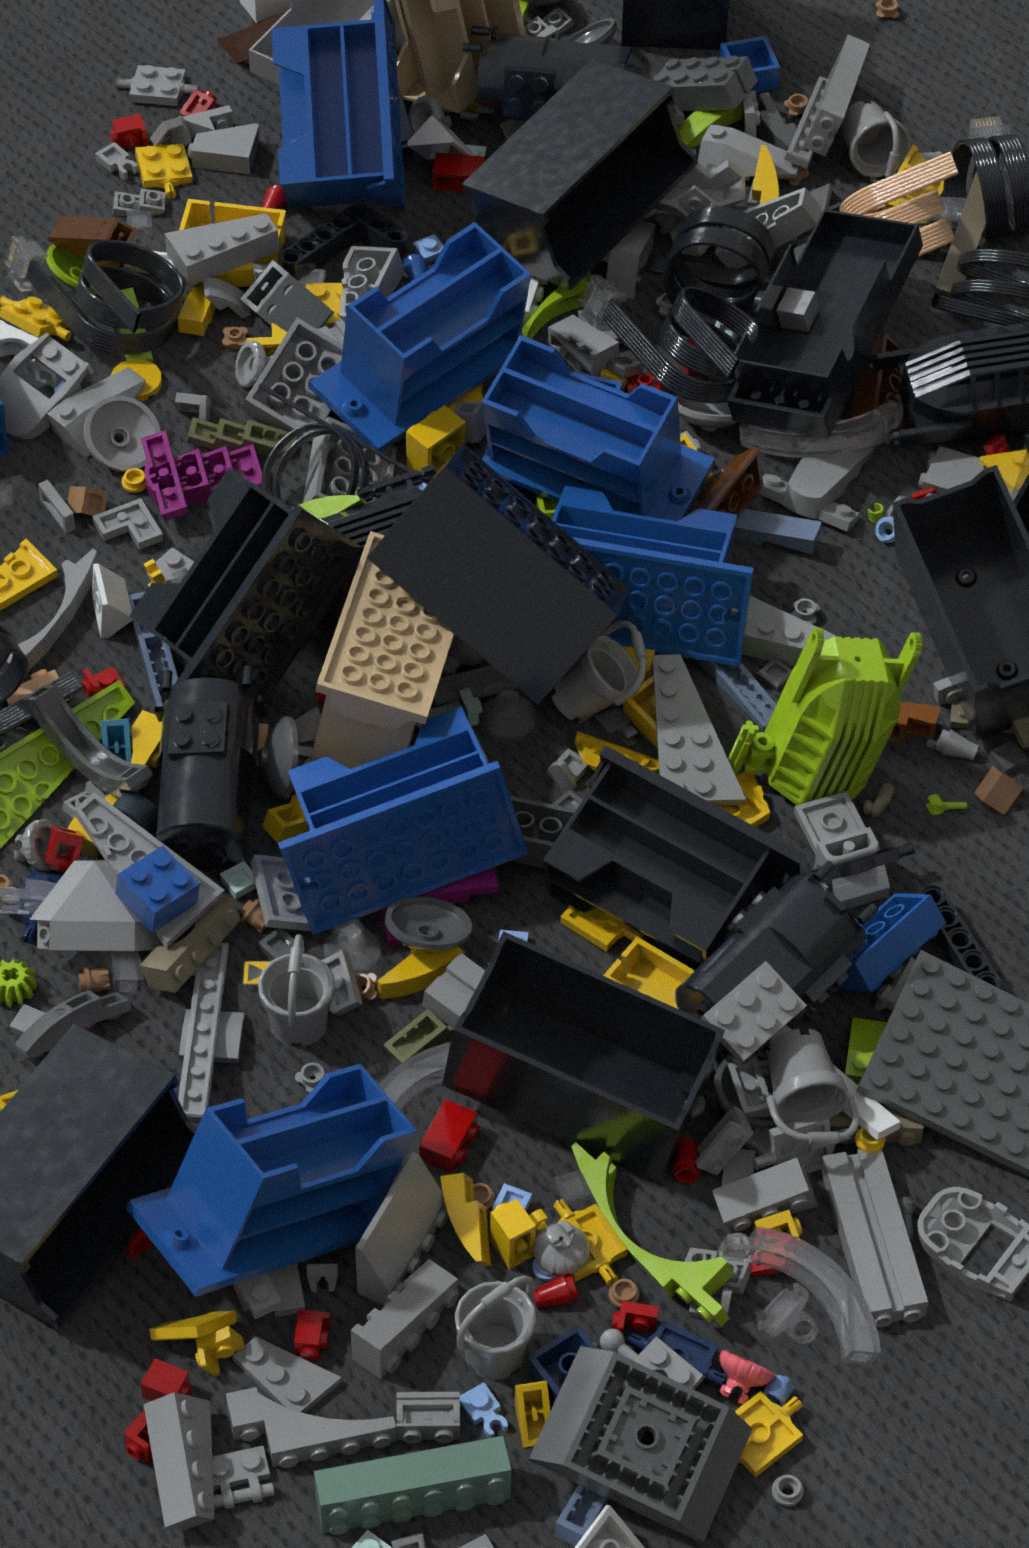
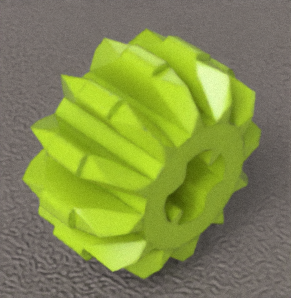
[0,957,37,1008]

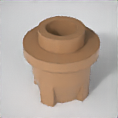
[240,899,266,933]
[78,967,110,992]

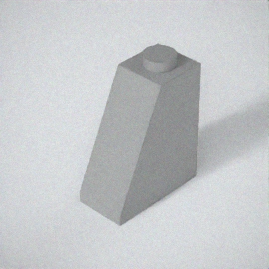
[188,124,260,174]

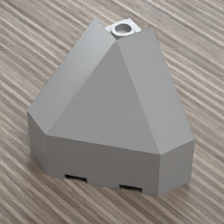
[654,160,745,219]
[29,860,164,951]

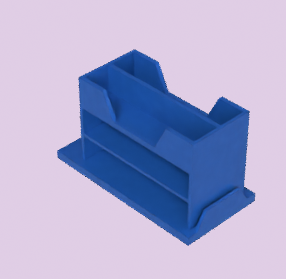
[271,0,406,209]
[309,222,531,452]
[481,335,715,521]
[552,486,754,667]
[278,706,528,935]
[126,1064,417,1297]

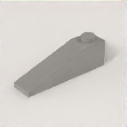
[698,124,801,181]
[47,367,146,458]

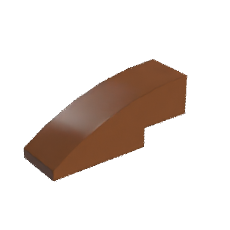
[889,702,941,741]

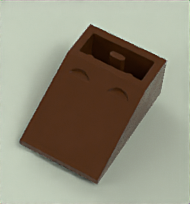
[47,216,138,267]

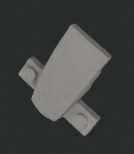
[757,431,874,532]

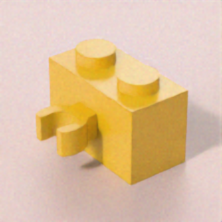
[490,1199,548,1270]

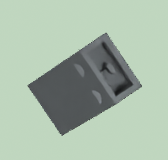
[241,260,334,332]

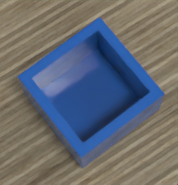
[719,36,780,93]
[115,846,200,933]

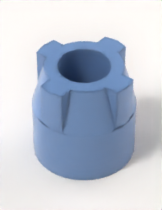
[762,1374,794,1407]

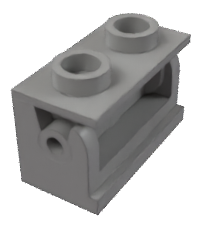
[396,1392,460,1444]

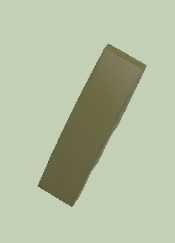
[186,417,297,457]
[384,1008,453,1066]

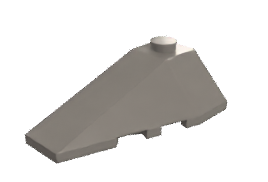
[340,246,405,320]

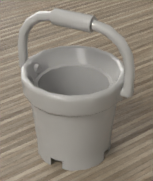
[839,101,911,184]
[551,620,647,723]
[258,934,335,1046]
[765,1029,859,1144]
[454,1275,537,1380]

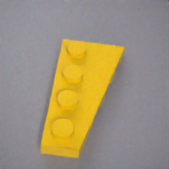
[0,539,58,611]

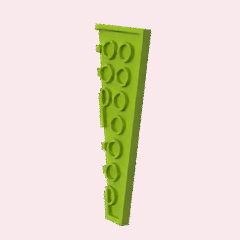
[0,680,135,849]

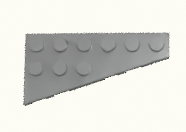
[652,654,746,805]
[75,792,224,949]

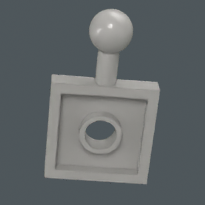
[600,1329,704,1390]

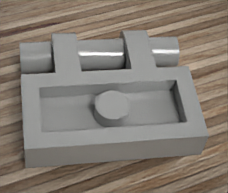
[212,1446,275,1509]

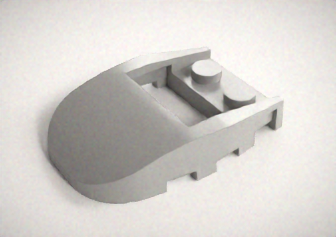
[0,333,94,439]
[918,1187,1029,1302]

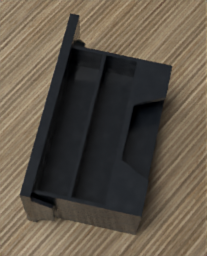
[130,467,364,702]
[543,746,806,971]

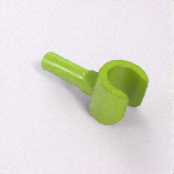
[868,503,893,532]
[926,794,967,815]

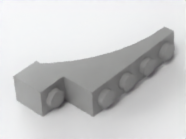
[226,1387,396,1468]

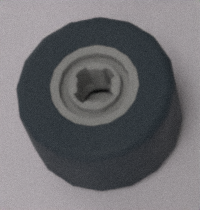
[113,792,158,836]

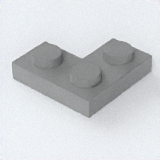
[93,498,163,550]

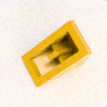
[515,1381,550,1448]

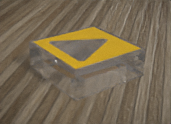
[242,961,271,990]

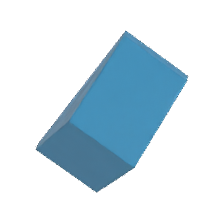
[101,719,132,763]

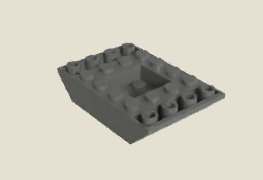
[528,1346,752,1544]

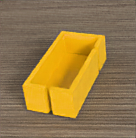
[179,199,287,264]
[603,937,694,1009]

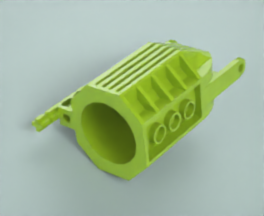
[728,627,922,805]

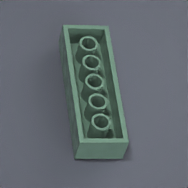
[314,1436,511,1535]

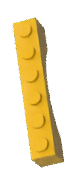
[67,710,162,858]

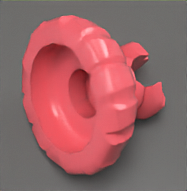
[720,1350,775,1404]

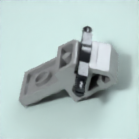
[794,791,915,911]

